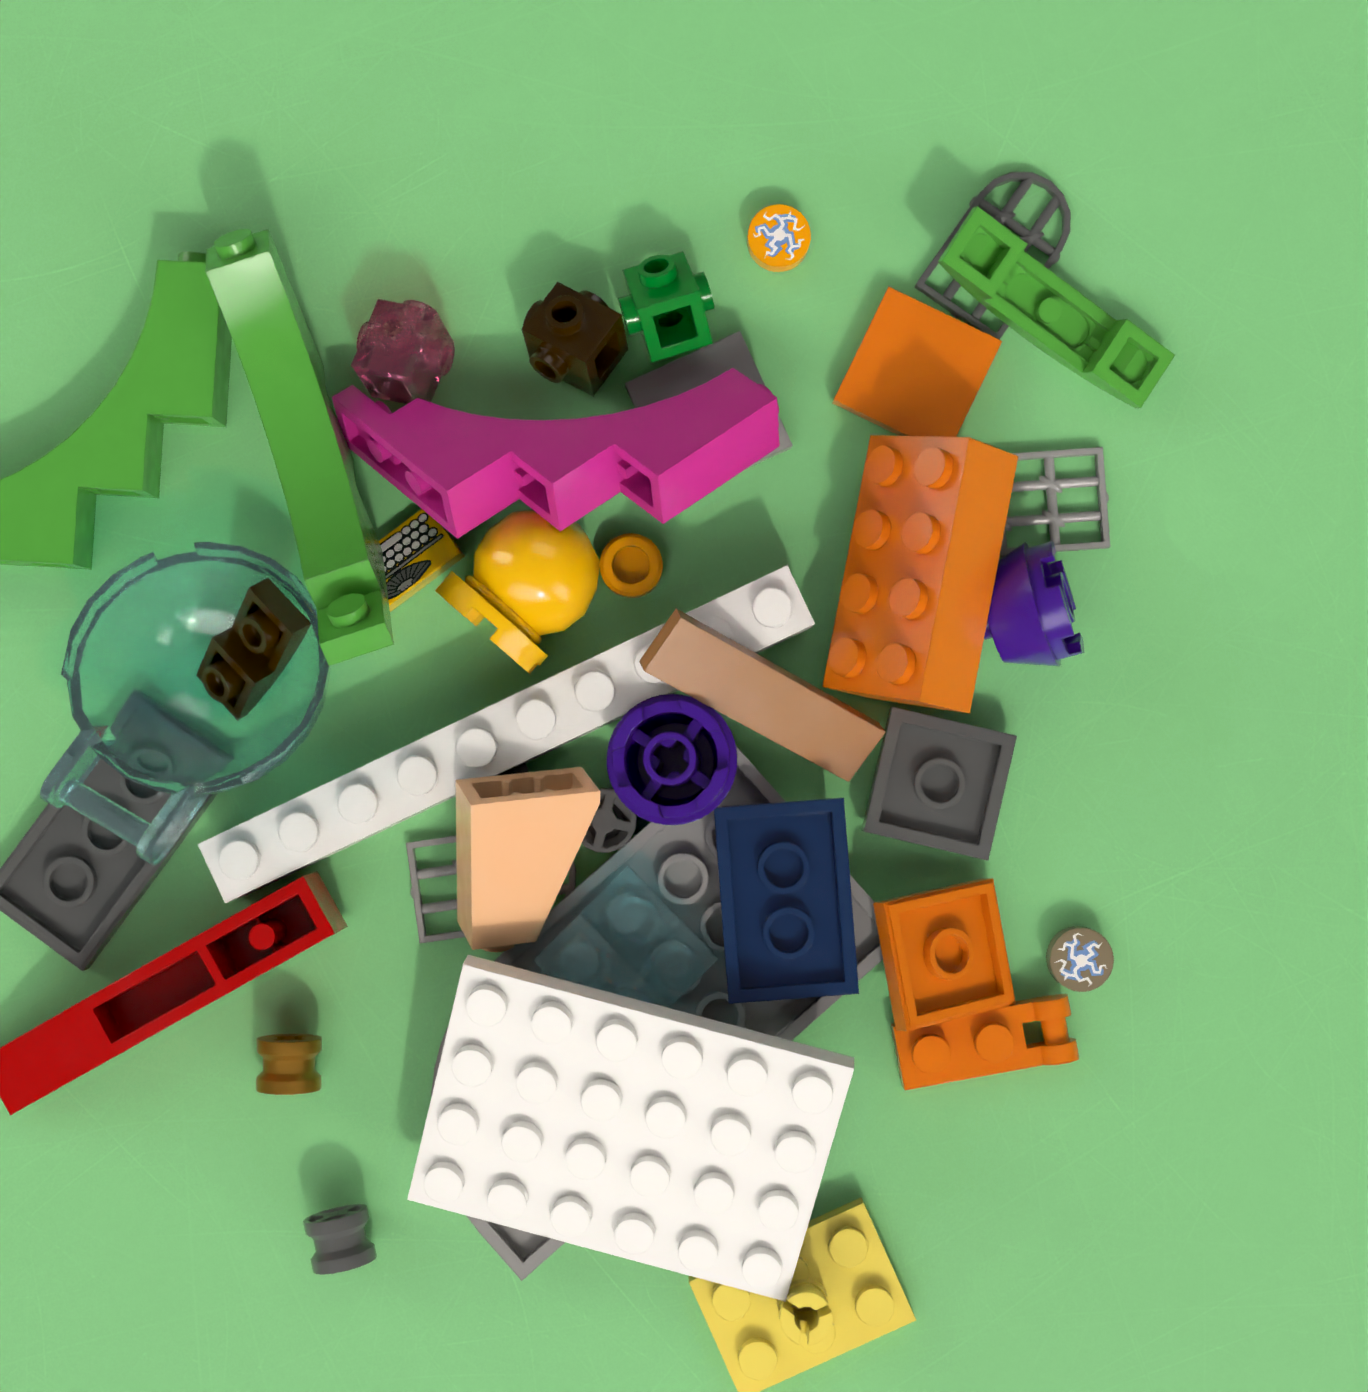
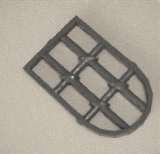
[914,172,1071,340]

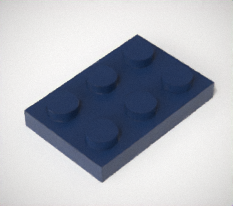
[714,797,859,1004]

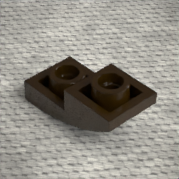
[196,578,311,721]

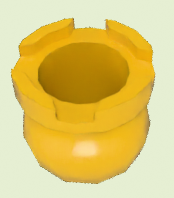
[435,509,600,674]

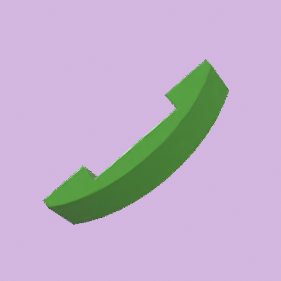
[938,206,1175,408]

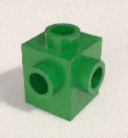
[618,251,715,362]

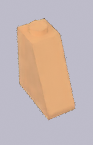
[455,767,600,952]

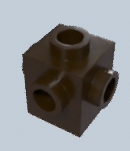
[521,282,628,397]

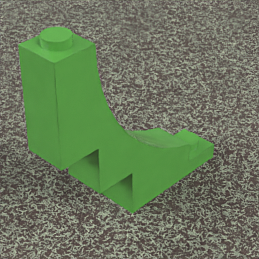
[205,229,394,666]
[0,252,232,570]

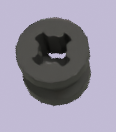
[582,788,637,853]
[303,1204,377,1275]

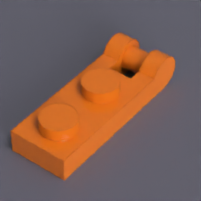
[891,994,1079,1090]

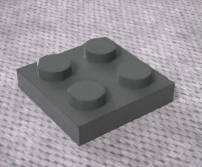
[861,707,1017,860]

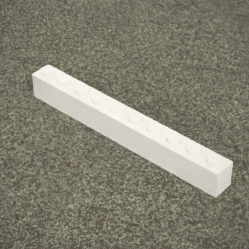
[198,565,815,903]

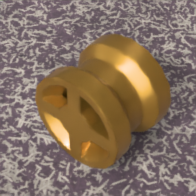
[256,1034,322,1095]

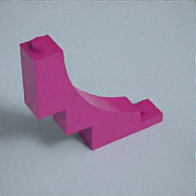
[332,368,780,539]

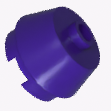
[984,541,1084,666]
[607,694,737,825]

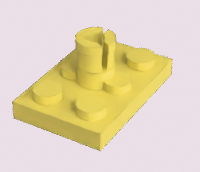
[689,1198,916,1392]

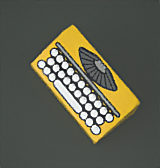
[379,509,465,612]

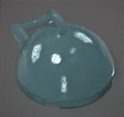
[40,542,331,865]

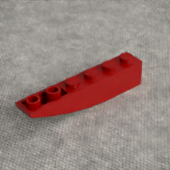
[0,871,348,1115]

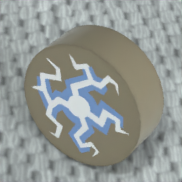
[1046,926,1114,992]

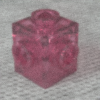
[351,299,455,404]

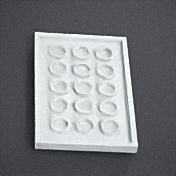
[407,955,854,1302]

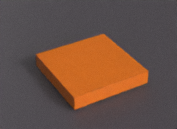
[832,286,1002,437]
[873,878,1016,1032]

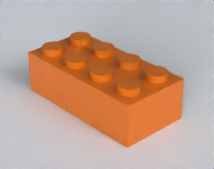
[822,435,1018,714]

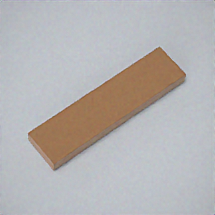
[639,608,886,782]

